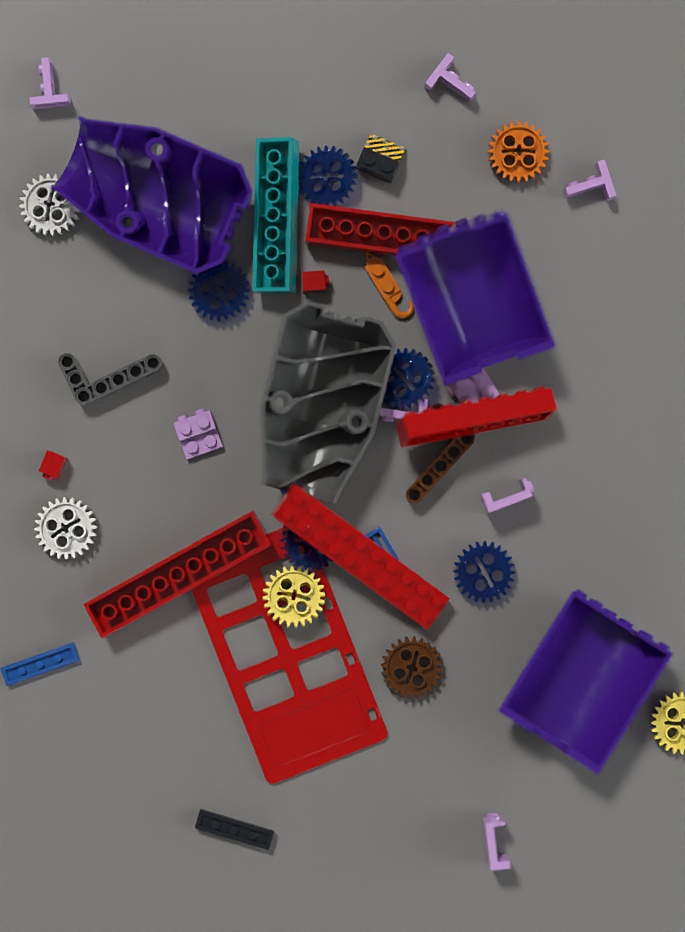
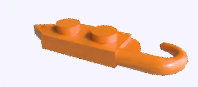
[365,252,414,318]

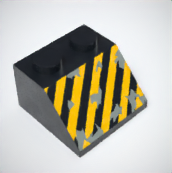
[356,134,406,183]

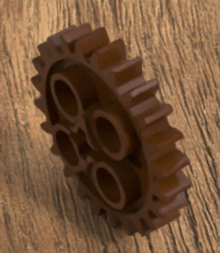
[381,636,443,699]

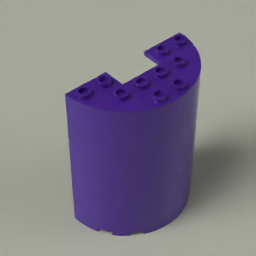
[395,210,556,386]
[498,589,673,774]

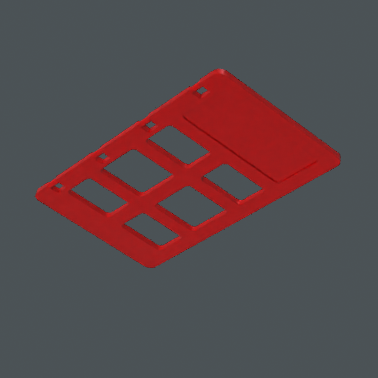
[192,526,388,784]

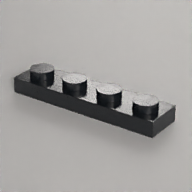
[195,809,274,850]

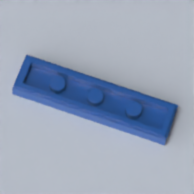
[0,642,80,686]

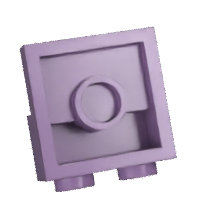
[446,368,499,405]
[173,408,223,460]

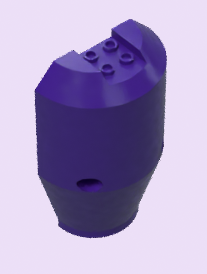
[50,116,253,273]

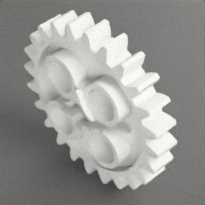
[19,173,81,236]
[34,497,98,559]

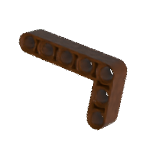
[405,403,475,504]

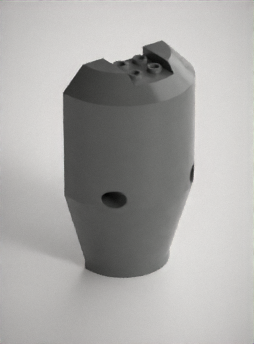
[260,301,396,503]

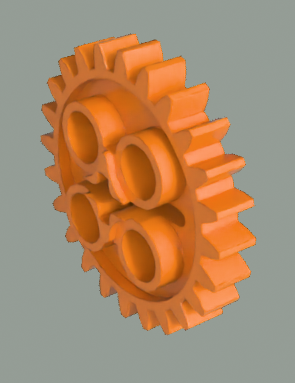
[487,120,550,183]

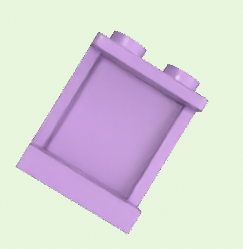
[479,478,534,513]
[482,813,510,871]

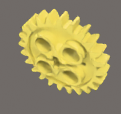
[263,565,325,628]
[649,691,685,755]

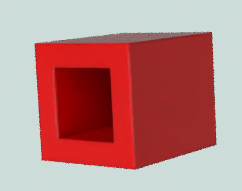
[302,270,329,293]
[38,450,68,481]

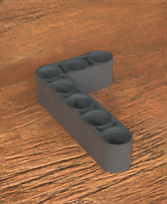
[58,353,163,406]

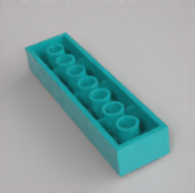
[252,137,300,295]

